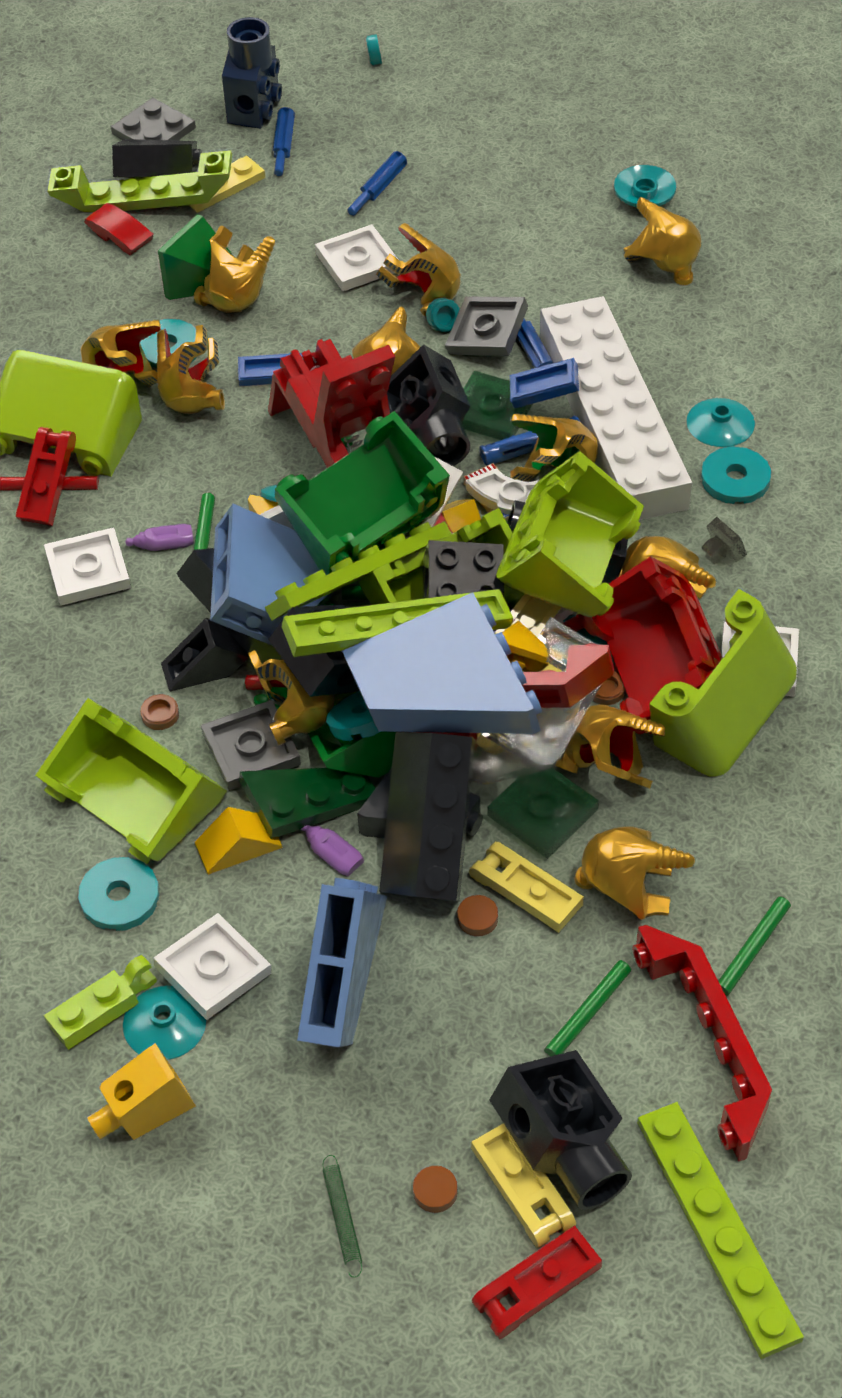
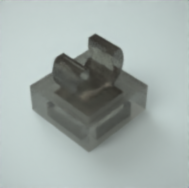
[701,517,747,565]

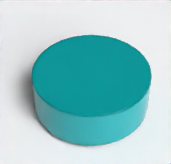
[366,34,382,65]
[426,298,460,332]

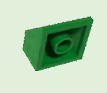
[158,214,232,300]
[308,722,395,778]

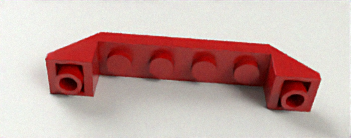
[522,643,614,708]
[632,925,772,1162]

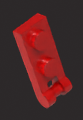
[15,427,76,526]
[471,1225,602,1339]

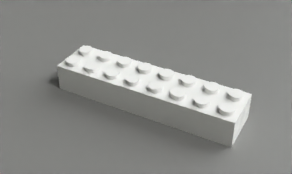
[540,296,692,520]

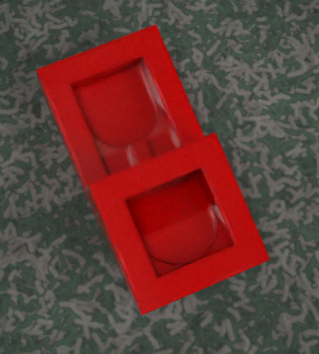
[84,203,154,255]

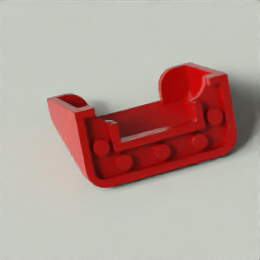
[582,556,723,734]

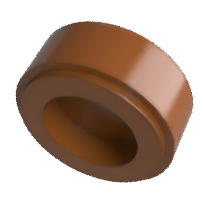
[588,671,625,705]
[140,694,179,730]
[457,895,498,936]
[413,1166,458,1213]

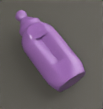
[125,524,194,551]
[301,825,364,876]

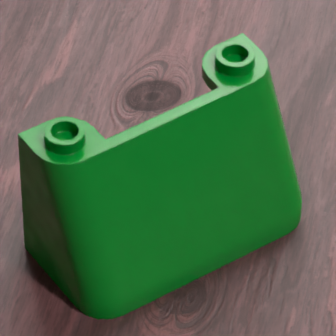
[275,411,450,575]

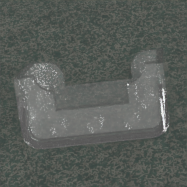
[472,617,601,785]

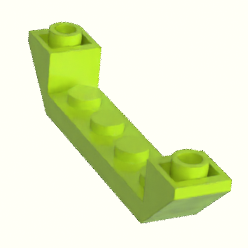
[47,150,232,212]

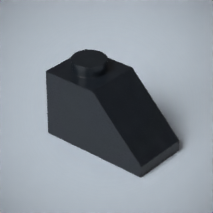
[161,618,249,692]

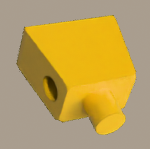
[87,1043,196,1140]

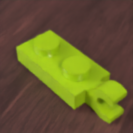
[43,955,157,1050]

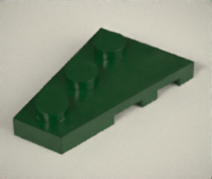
[239,768,376,839]

